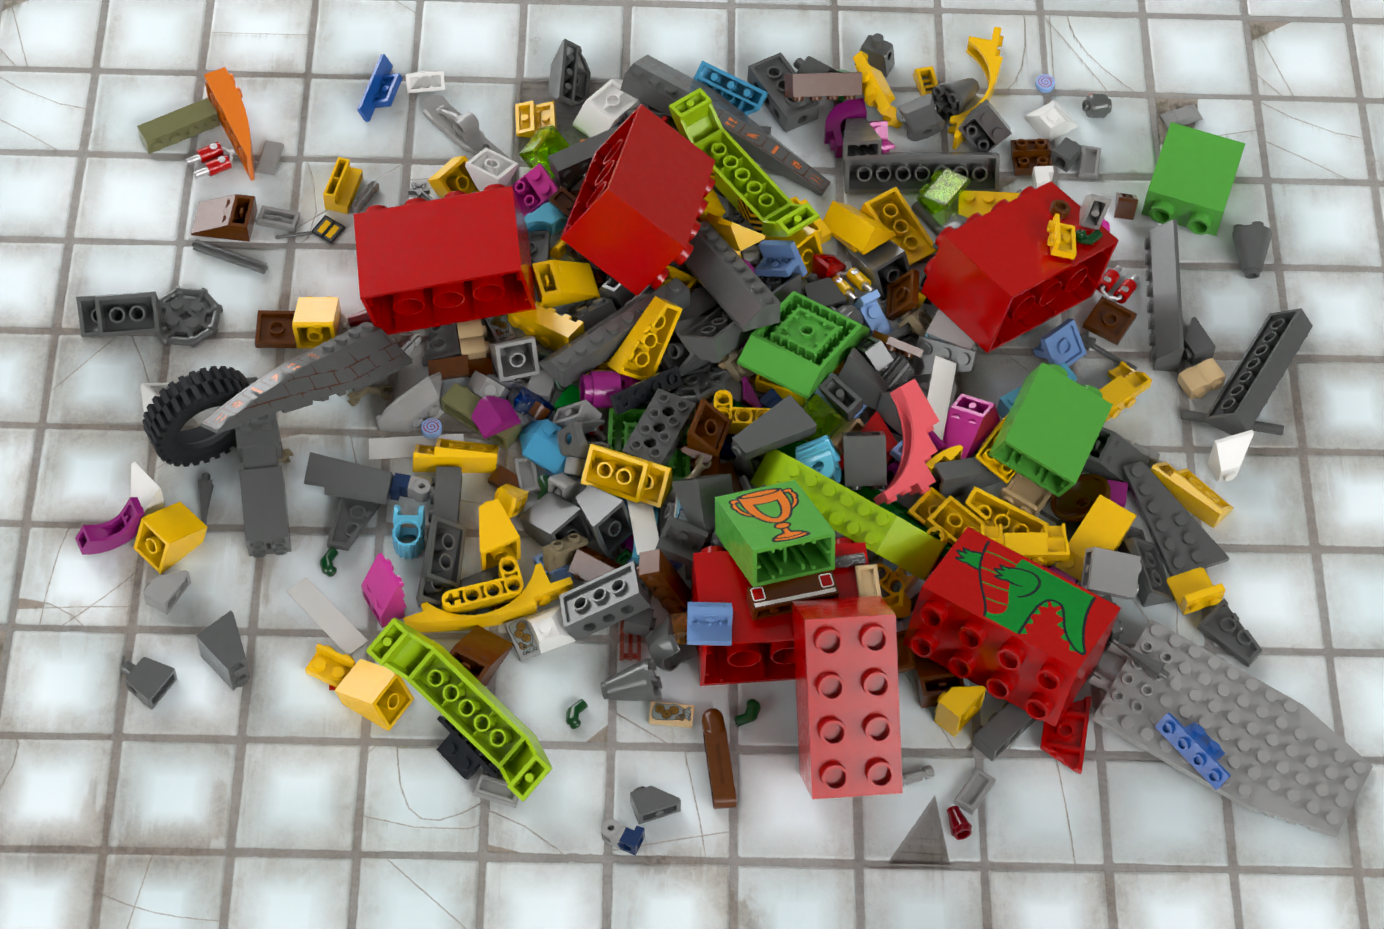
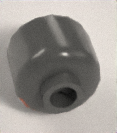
[1082,93,1112,118]

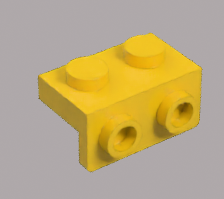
[1047,213,1077,260]

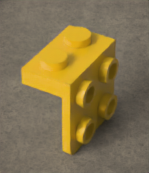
[1166,567,1226,615]

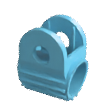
[795,435,842,484]
[392,505,425,560]

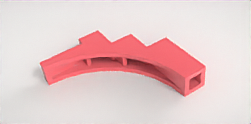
[873,379,940,505]

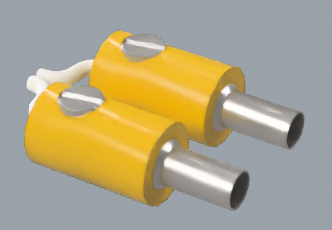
[832,267,875,303]

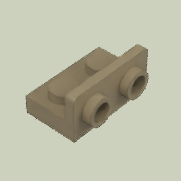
[898,306,933,336]
[723,346,757,383]
[543,533,588,572]

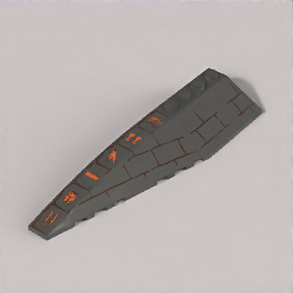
[620,55,831,196]
[201,322,412,434]

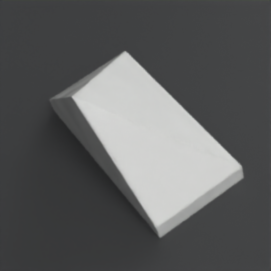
[405,71,445,93]

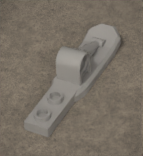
[423,94,510,159]

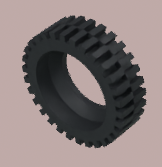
[142,366,250,467]

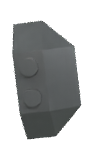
[548,39,591,107]

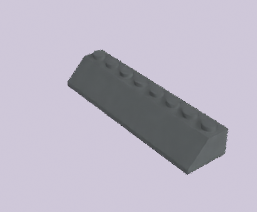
[843,152,1000,193]
[1144,219,1184,372]
[683,221,781,332]
[680,273,804,363]
[539,277,691,388]
[1204,308,1313,435]

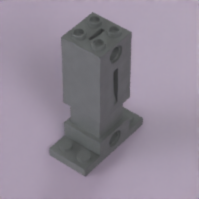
[235,415,292,558]

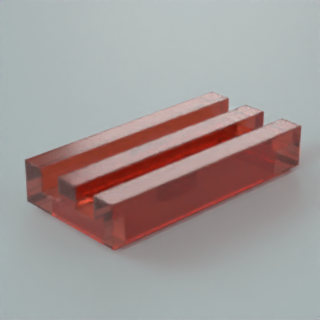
[619,620,641,661]

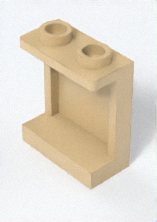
[999,473,1053,517]

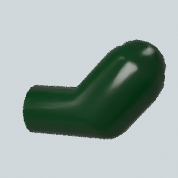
[1076,229,1103,245]
[537,474,550,500]
[320,547,338,577]
[566,699,588,729]
[734,699,761,727]

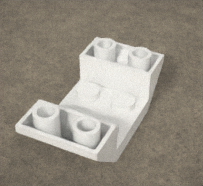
[573,79,648,138]

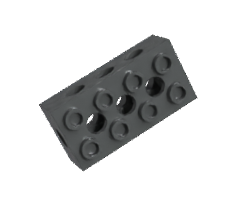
[747,52,820,133]
[622,388,696,466]
[559,561,651,641]

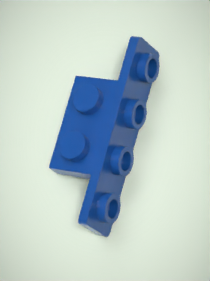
[357,54,403,122]
[1155,712,1231,790]

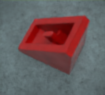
[811,254,847,280]

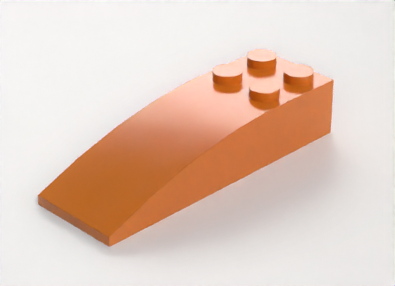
[204,67,255,181]

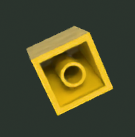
[758,226,823,280]
[292,296,341,348]
[479,498,521,571]
[133,501,208,574]
[334,659,414,731]

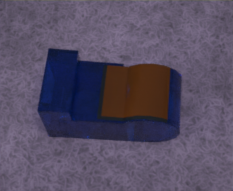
[513,387,554,420]

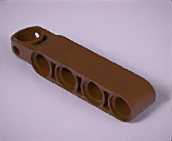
[702,708,736,809]

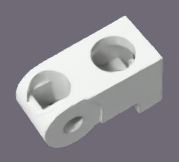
[1031,166,1054,189]

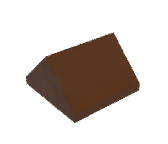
[687,399,732,457]

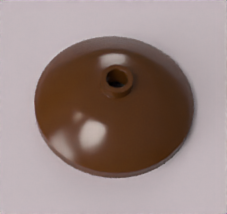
[1050,474,1111,522]

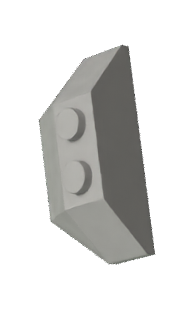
[376,372,443,432]

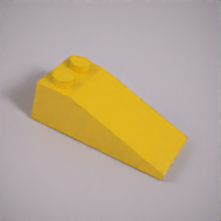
[860,187,937,266]
[1055,495,1137,581]

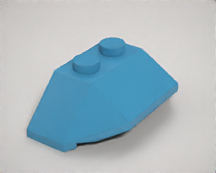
[694,61,768,116]
[519,419,586,476]

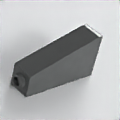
[843,117,882,160]
[731,395,817,461]
[929,457,1002,498]

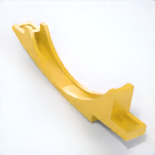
[948,26,1004,150]
[403,563,573,633]

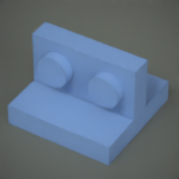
[754,240,808,277]
[1033,318,1087,367]
[687,602,733,646]

